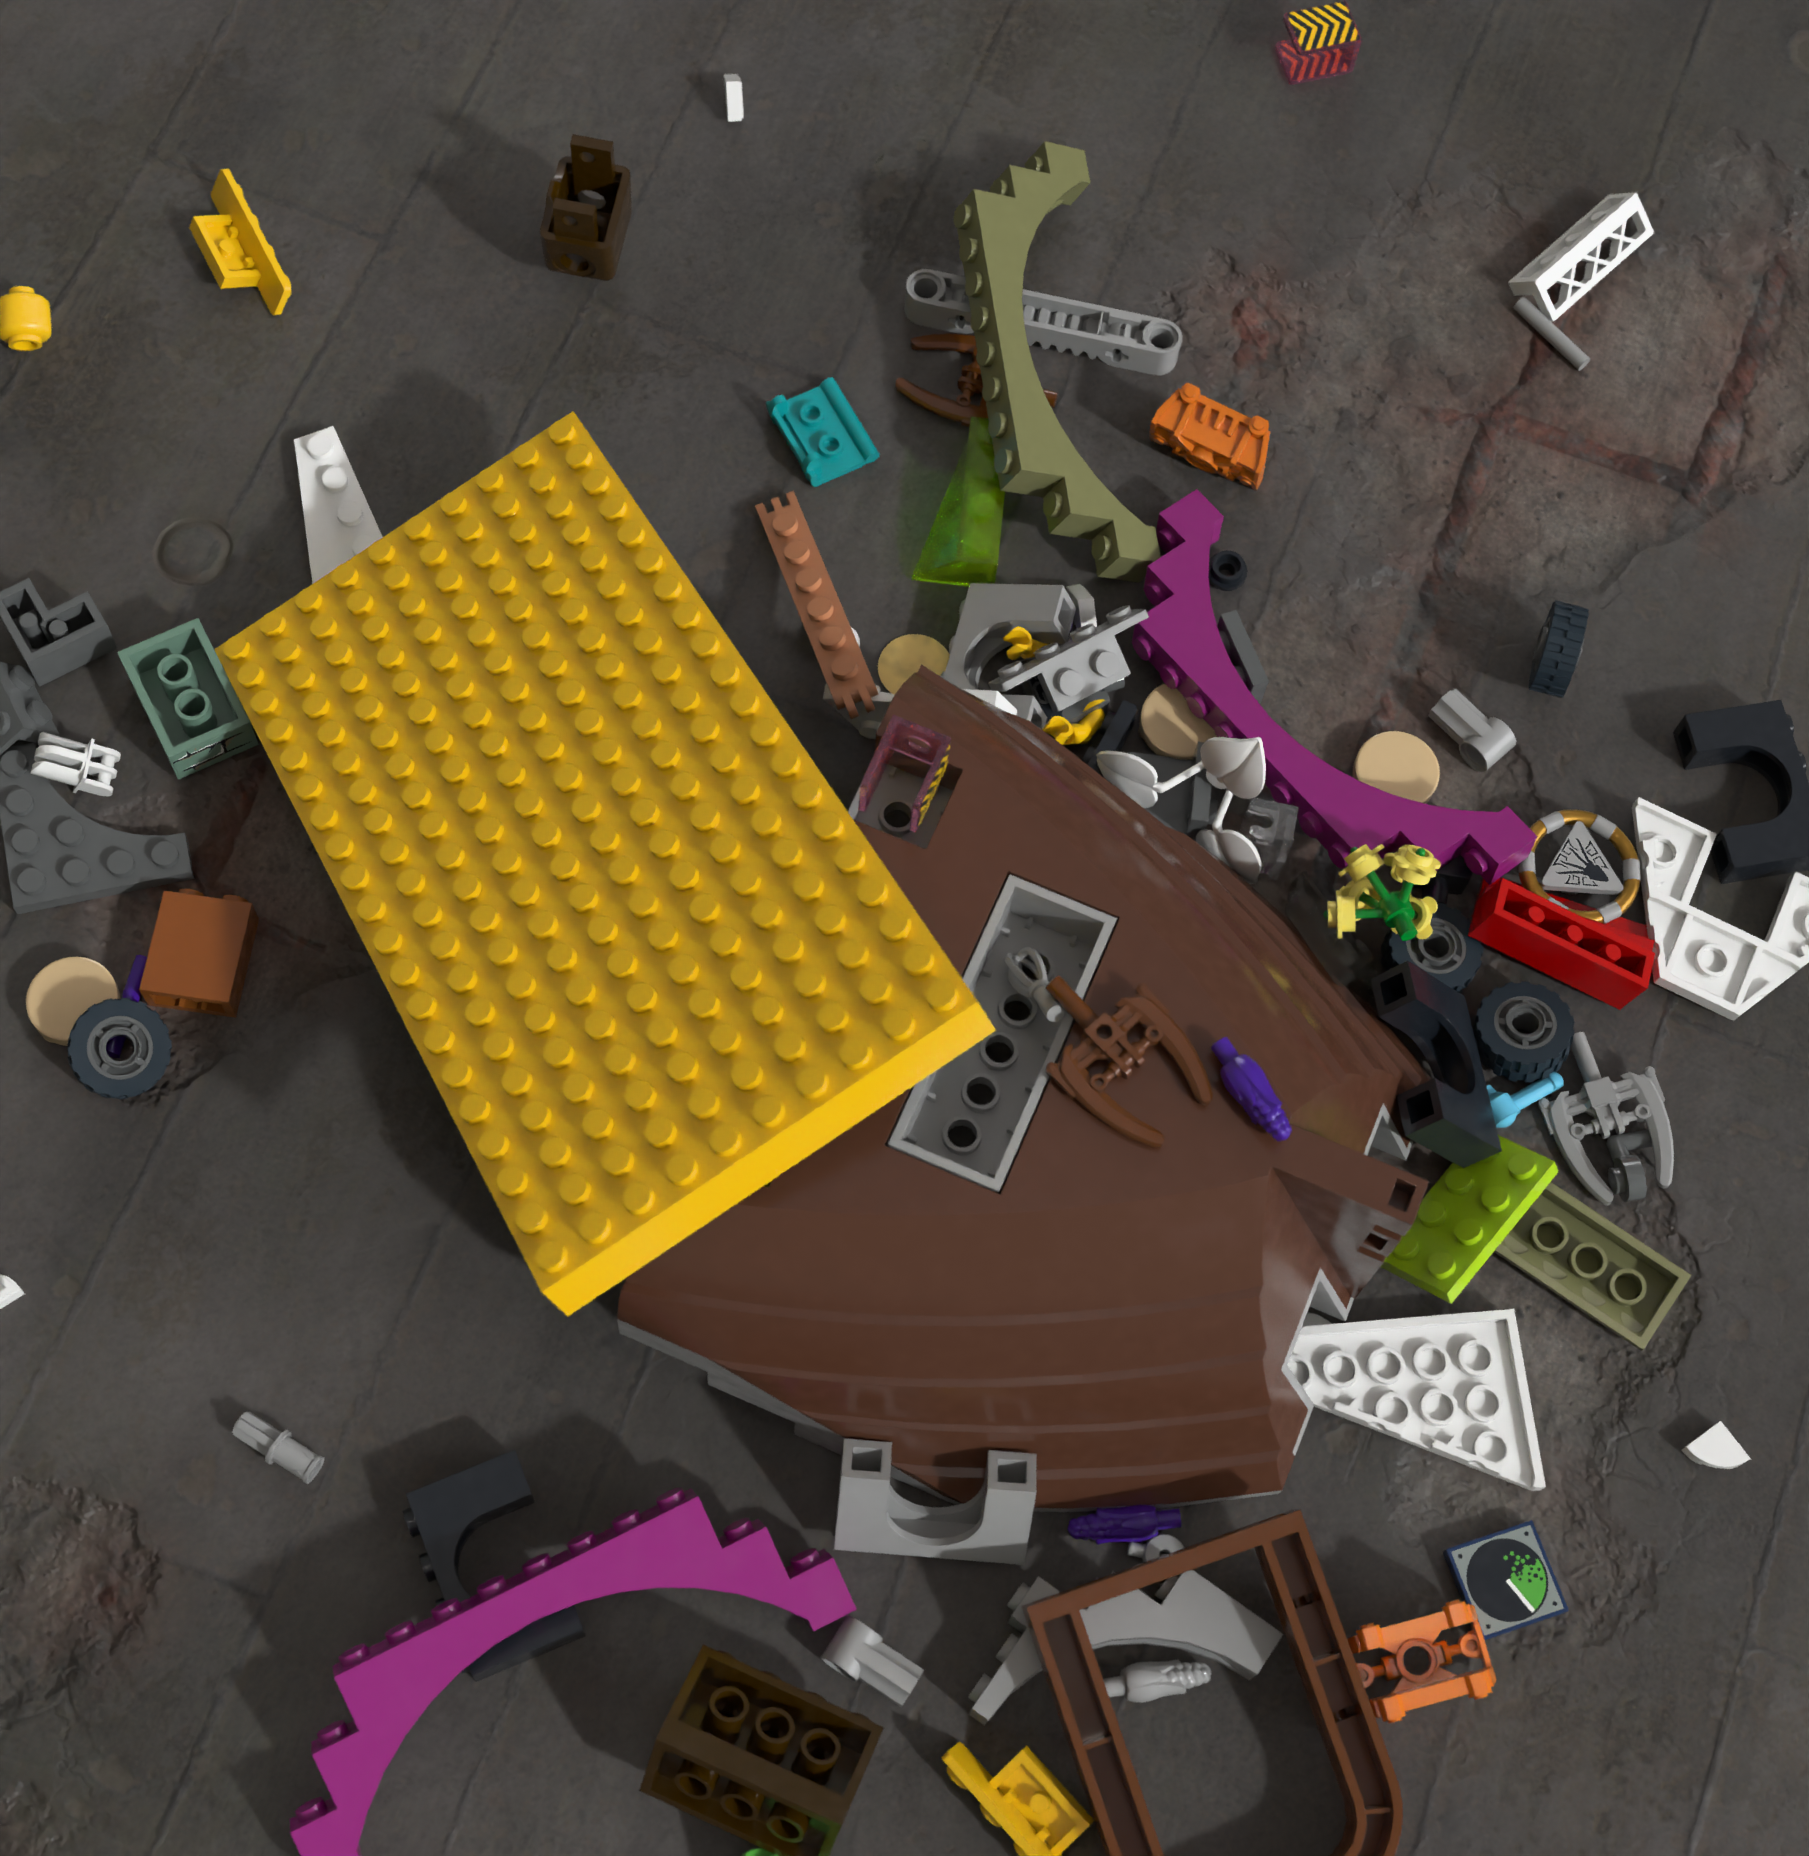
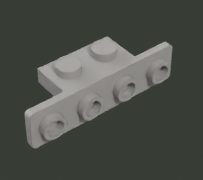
[988,605,1149,712]

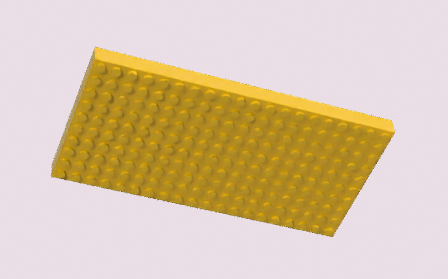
[214,411,996,1316]

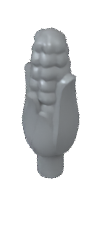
[1103,1659,1211,1703]

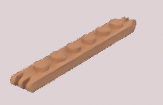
[755,491,879,719]

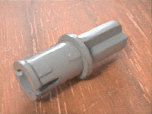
[232,1411,325,1484]

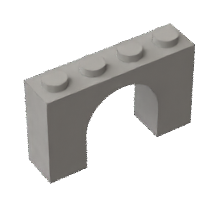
[941,583,1076,730]
[834,1438,1037,1565]

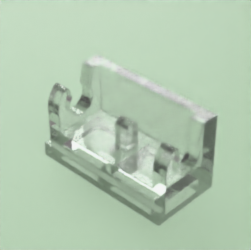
[1238,798,1298,880]

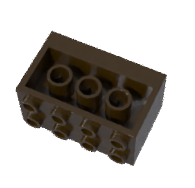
[639,1645,884,1856]

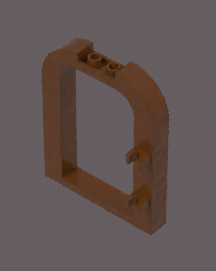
[1021,1510,1403,1856]

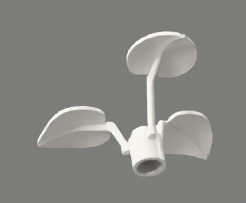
[1096,737,1266,884]

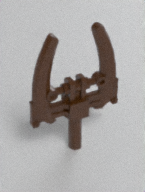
[895,334,1058,433]
[1045,975,1213,1148]

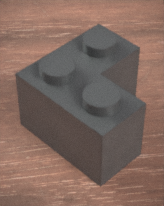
[0,578,117,687]

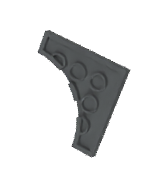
[0,743,195,914]

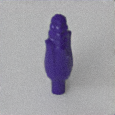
[1211,1037,1292,1141]
[1068,1505,1181,1545]

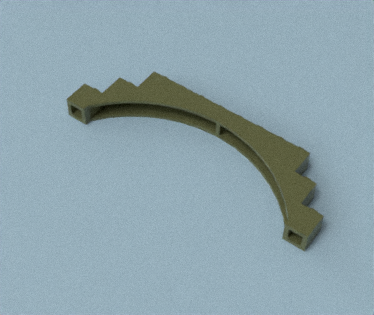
[954,141,1160,583]

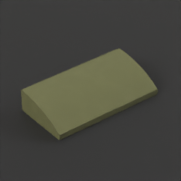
[1494,1182,1691,1351]

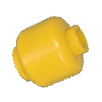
[0,286,52,351]

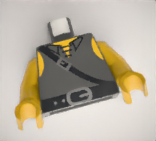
[1003,626,1125,745]

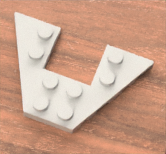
[1632,797,1809,1021]

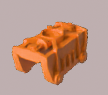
[1149,383,1270,491]
[1347,1599,1497,1723]

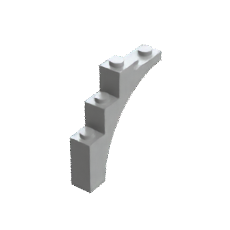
[968,1570,1283,1725]

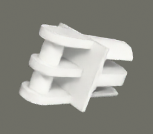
[31,732,121,796]

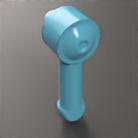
[1486,1072,1564,1128]

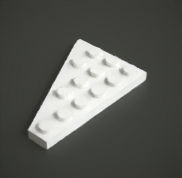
[1287,1309,1546,1491]

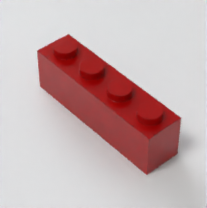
[1468,878,1655,1010]

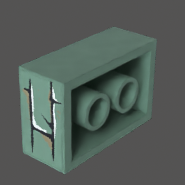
[117,618,259,780]

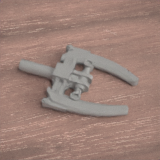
[1538,1032,1674,1206]

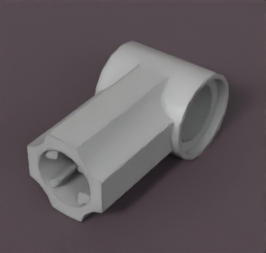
[1428,688,1516,772]
[820,1616,924,1707]

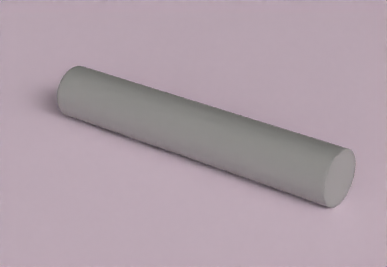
[1513,297,1590,371]

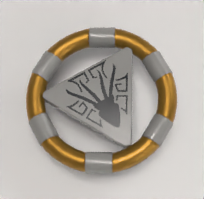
[1518,810,1641,924]

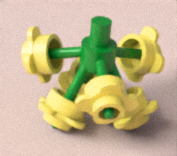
[1323,844,1441,941]

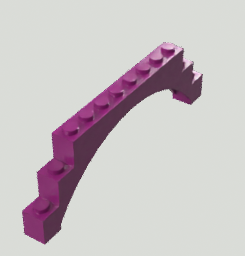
[1132,489,1537,885]
[289,1487,857,1856]

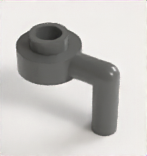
[1606,1129,1652,1202]

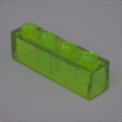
[912,417,1005,586]

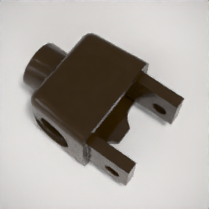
[540,134,632,281]

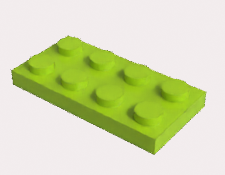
[1380,1135,1558,1304]

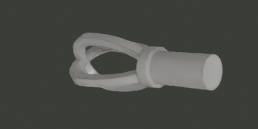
[1004,947,1065,1022]

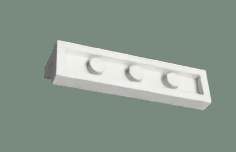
[1508,192,1654,322]

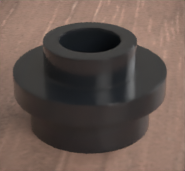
[1209,550,1247,591]

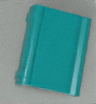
[766,377,880,487]

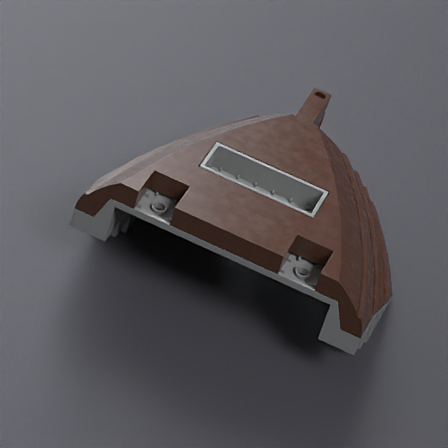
[617,664,1432,1512]

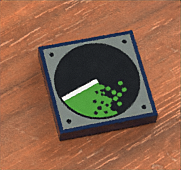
[1443,1520,1569,1641]

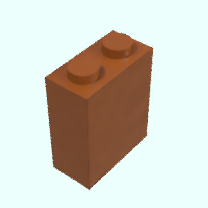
[139,889,259,1018]

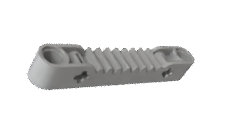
[904,269,1182,375]

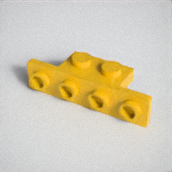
[189,169,291,315]
[942,1742,1094,1856]

